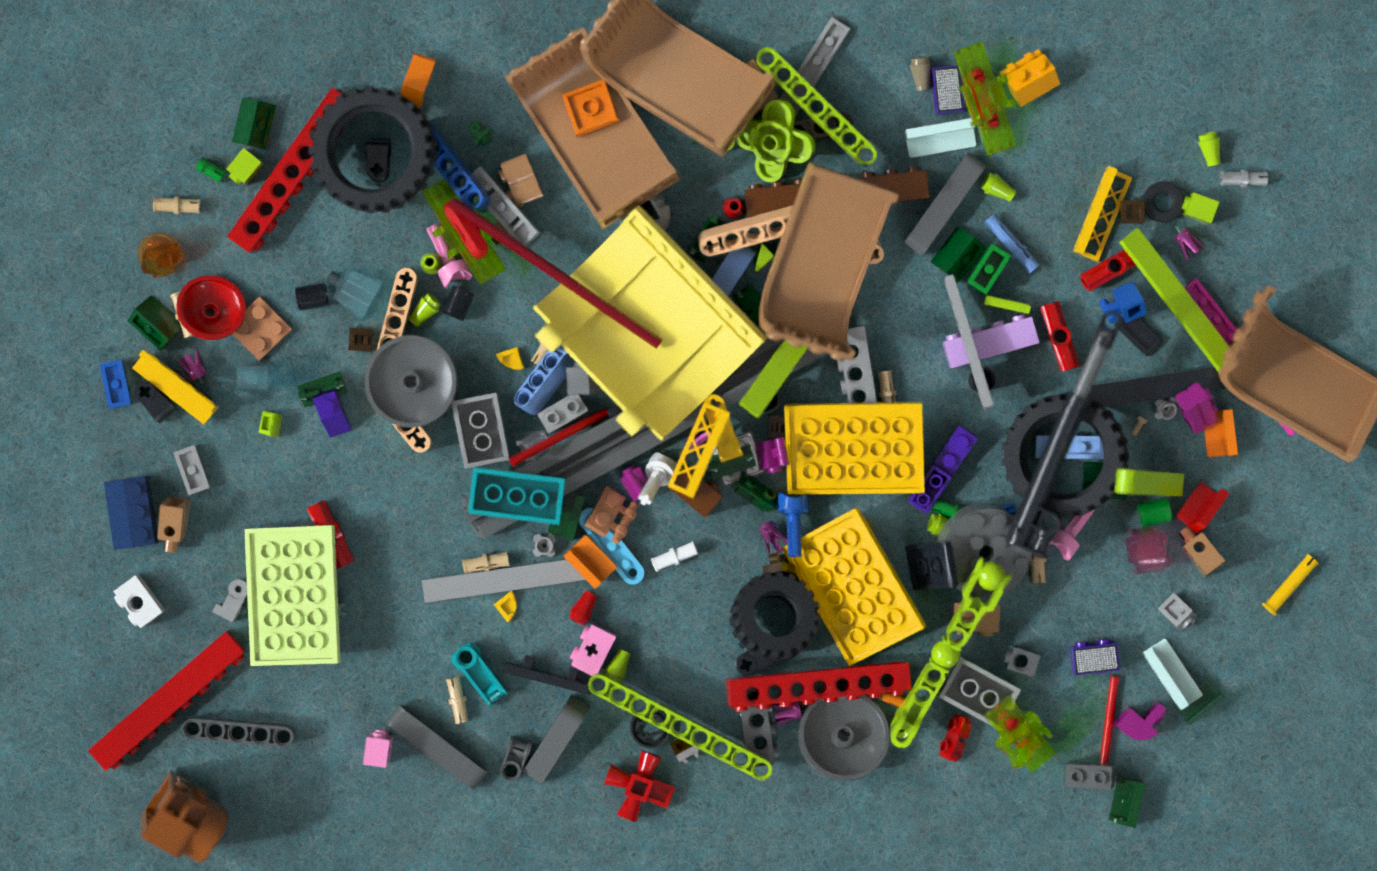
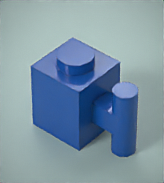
[1099,282,1147,324]

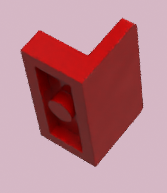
[1176,482,1229,533]

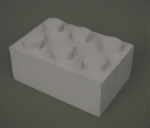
[452,393,511,469]
[937,656,1021,730]

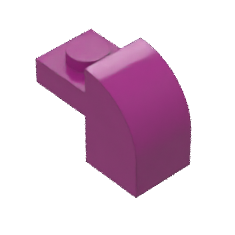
[1114,701,1167,740]

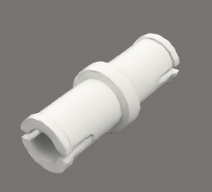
[651,541,698,572]

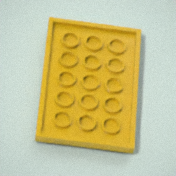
[784,402,925,495]
[781,507,926,666]

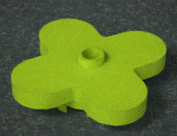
[736,99,815,182]

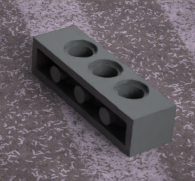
[735,672,779,767]

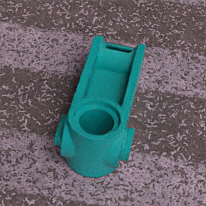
[451,641,509,707]

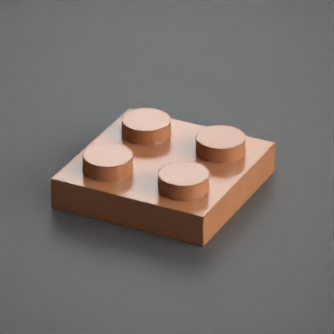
[233,296,292,361]

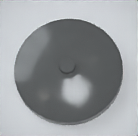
[365,335,457,428]
[798,695,890,782]

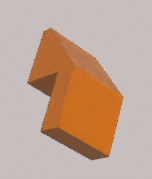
[400,52,436,109]

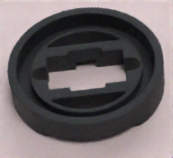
[630,707,670,748]

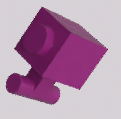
[754,437,789,474]
[620,465,648,502]

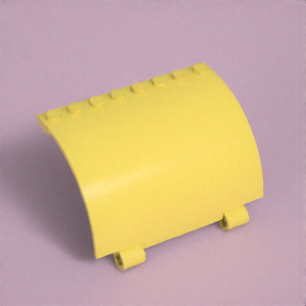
[533,205,767,440]

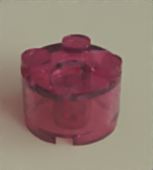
[1126,526,1170,575]

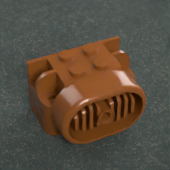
[141,769,229,863]

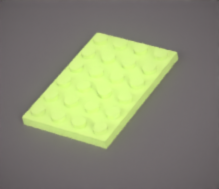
[245,525,341,666]

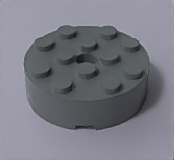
[937,503,1032,598]

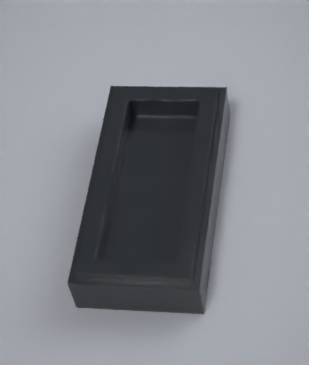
[1114,318,1163,357]

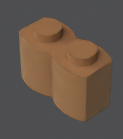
[498,153,544,207]

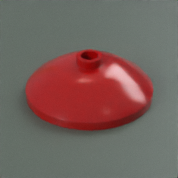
[176,275,246,340]

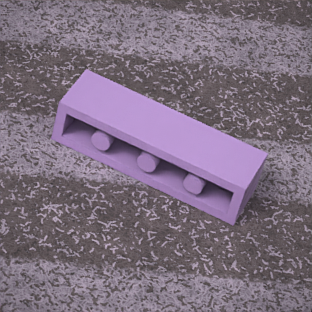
[942,314,1039,368]

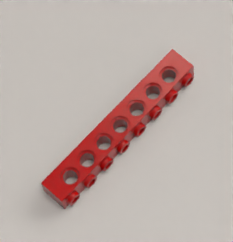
[227,88,351,254]
[726,661,911,711]

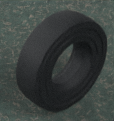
[1142,181,1184,223]

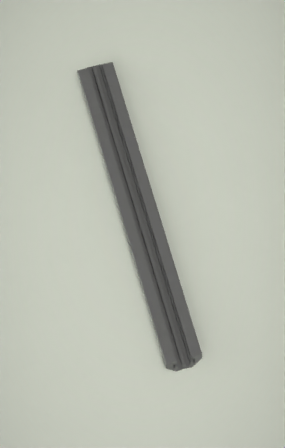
[461,335,828,539]

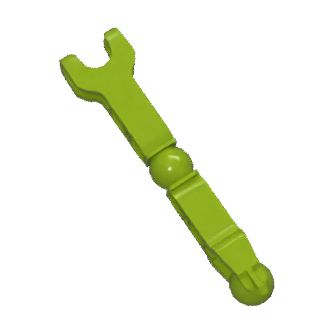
[889,558,1012,748]

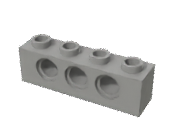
[837,326,877,403]

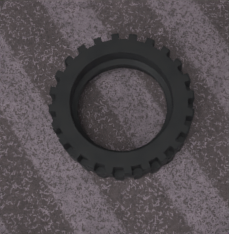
[309,86,438,214]
[1002,393,1129,518]

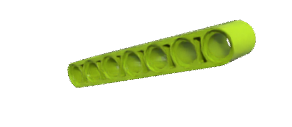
[757,48,877,167]

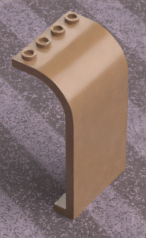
[579,0,776,157]
[505,27,680,229]
[759,162,899,361]
[1219,285,1377,463]

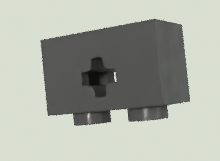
[1065,761,1115,790]

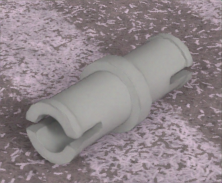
[1220,169,1268,188]

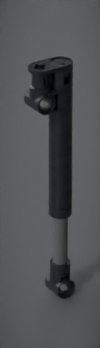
[1005,311,1123,558]

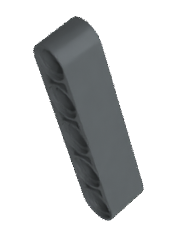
[904,152,987,256]
[386,704,488,790]
[182,717,296,747]

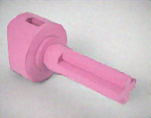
[427,224,473,289]
[1050,510,1094,561]

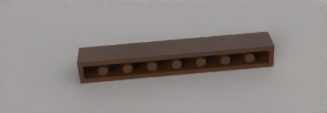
[744,167,929,218]

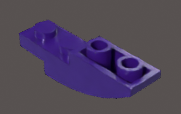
[908,424,978,514]

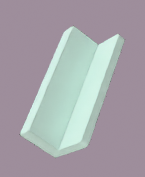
[905,118,976,158]
[1143,639,1203,710]

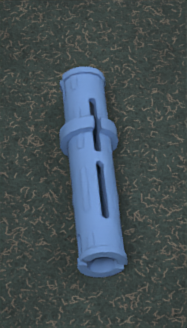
[984,213,1040,274]

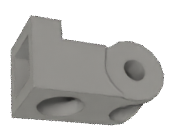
[212,579,248,622]

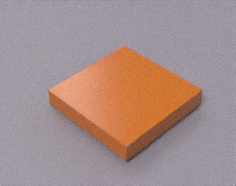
[562,79,620,137]

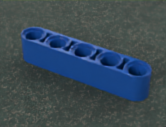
[429,122,490,211]

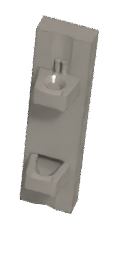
[464,166,541,246]

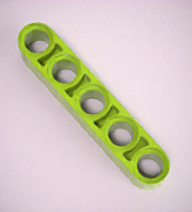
[1115,469,1185,496]

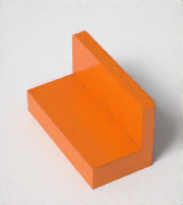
[1204,409,1238,457]
[563,535,617,589]

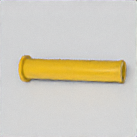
[1262,554,1319,616]

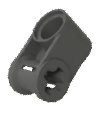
[501,735,533,781]

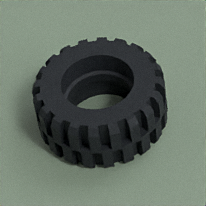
[729,571,820,662]

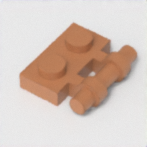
[584,486,638,544]

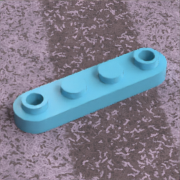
[579,508,644,584]

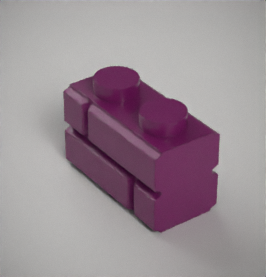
[1176,383,1218,434]

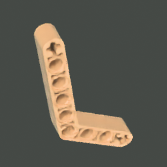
[698,205,884,264]
[377,268,432,453]

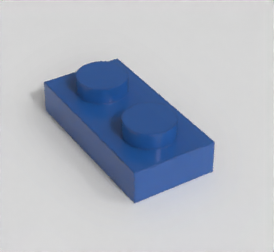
[99,360,132,409]

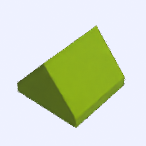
[259,411,283,437]

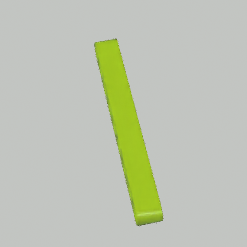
[588,672,772,780]

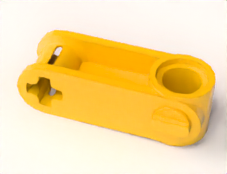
[704,394,743,463]

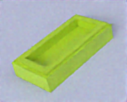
[983,295,1031,314]

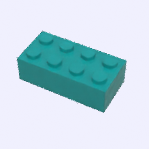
[468,467,566,525]

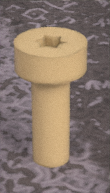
[1131,416,1148,436]

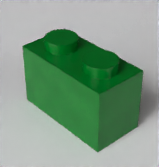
[965,244,1011,295]

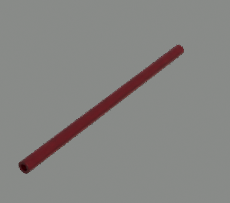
[447,197,662,349]

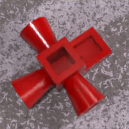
[603,750,675,822]

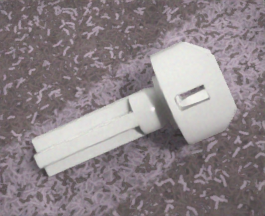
[638,452,677,505]

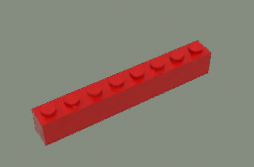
[88,630,247,771]

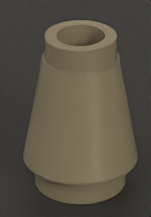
[909,57,932,91]

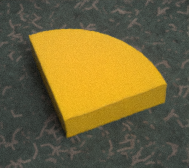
[496,347,524,370]
[494,590,517,622]

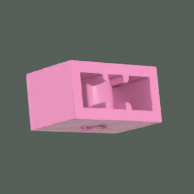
[570,623,617,676]
[363,729,394,768]

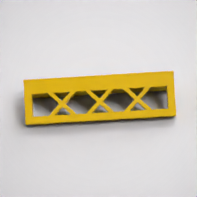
[1072,166,1132,262]
[132,350,219,425]
[667,402,730,498]

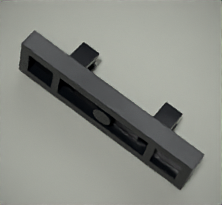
[502,654,591,695]

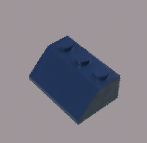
[104,476,159,550]

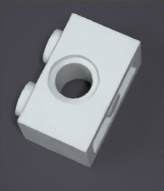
[113,574,166,628]

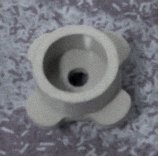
[1154,397,1177,420]
[533,534,556,557]

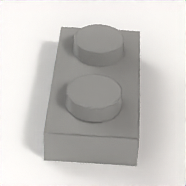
[173,445,211,495]

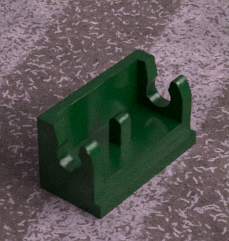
[1108,776,1145,828]

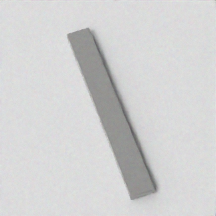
[422,559,586,603]

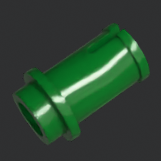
[195,157,226,183]
[932,498,961,518]

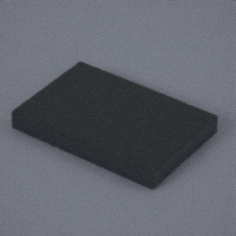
[905,541,959,590]

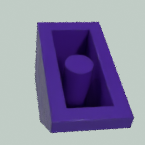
[313,388,352,438]

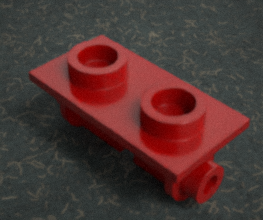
[939,713,973,762]

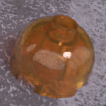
[137,232,185,278]

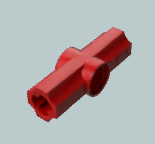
[1079,250,1136,292]
[1040,301,1080,372]
[306,500,355,569]

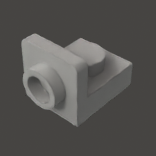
[1158,593,1196,632]

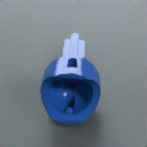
[778,493,809,558]

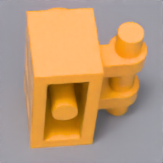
[999,49,1060,107]

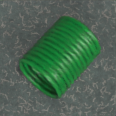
[1137,498,1172,528]

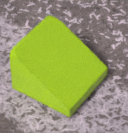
[755,244,774,272]

